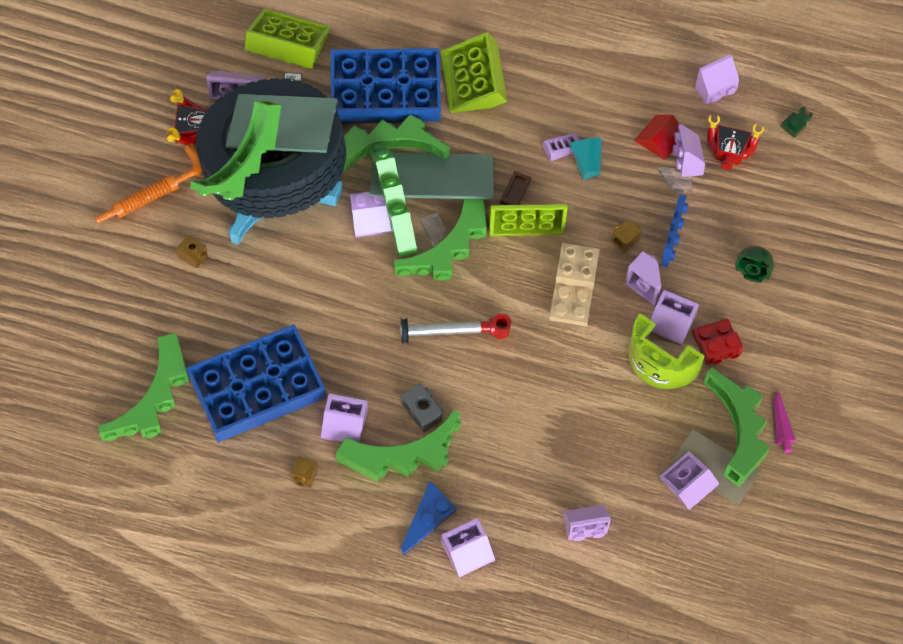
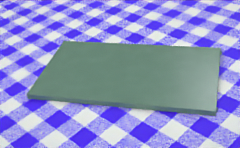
[369,153,495,199]

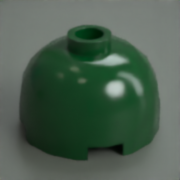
[735,246,774,283]

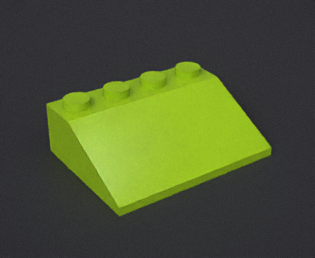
[245,8,331,69]
[440,32,507,113]
[489,204,568,236]

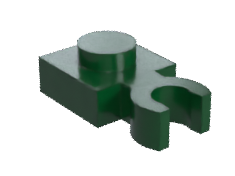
[781,107,813,138]

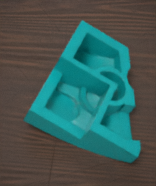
[569,138,602,180]

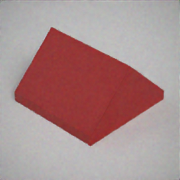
[635,115,680,160]

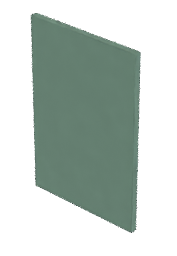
[226,94,337,153]

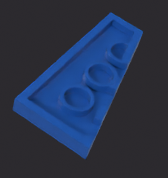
[661,194,689,267]

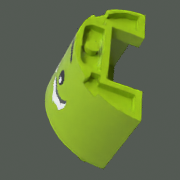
[628,313,704,389]

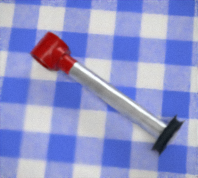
[400,314,512,345]

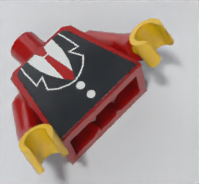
[166,89,207,146]
[707,115,764,170]

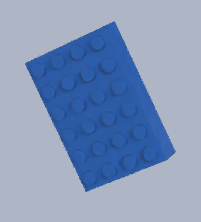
[331,48,441,123]
[186,324,326,443]

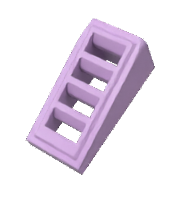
[543,133,579,162]

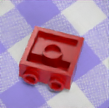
[692,318,744,365]

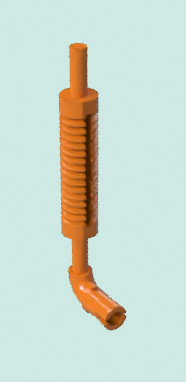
[94,143,202,224]

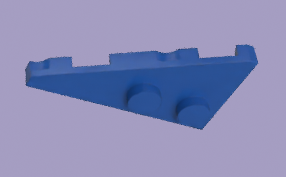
[401,482,457,555]

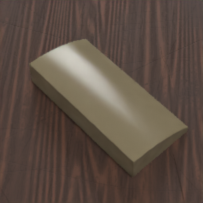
[671,429,761,506]

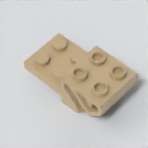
[549,243,600,326]

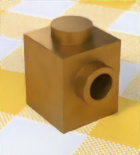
[611,219,642,253]
[176,235,208,268]
[291,456,318,488]

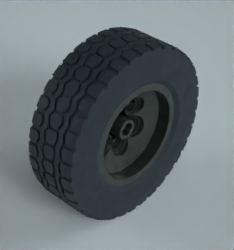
[196,78,346,218]

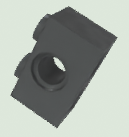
[401,383,443,432]

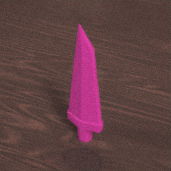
[773,390,796,453]

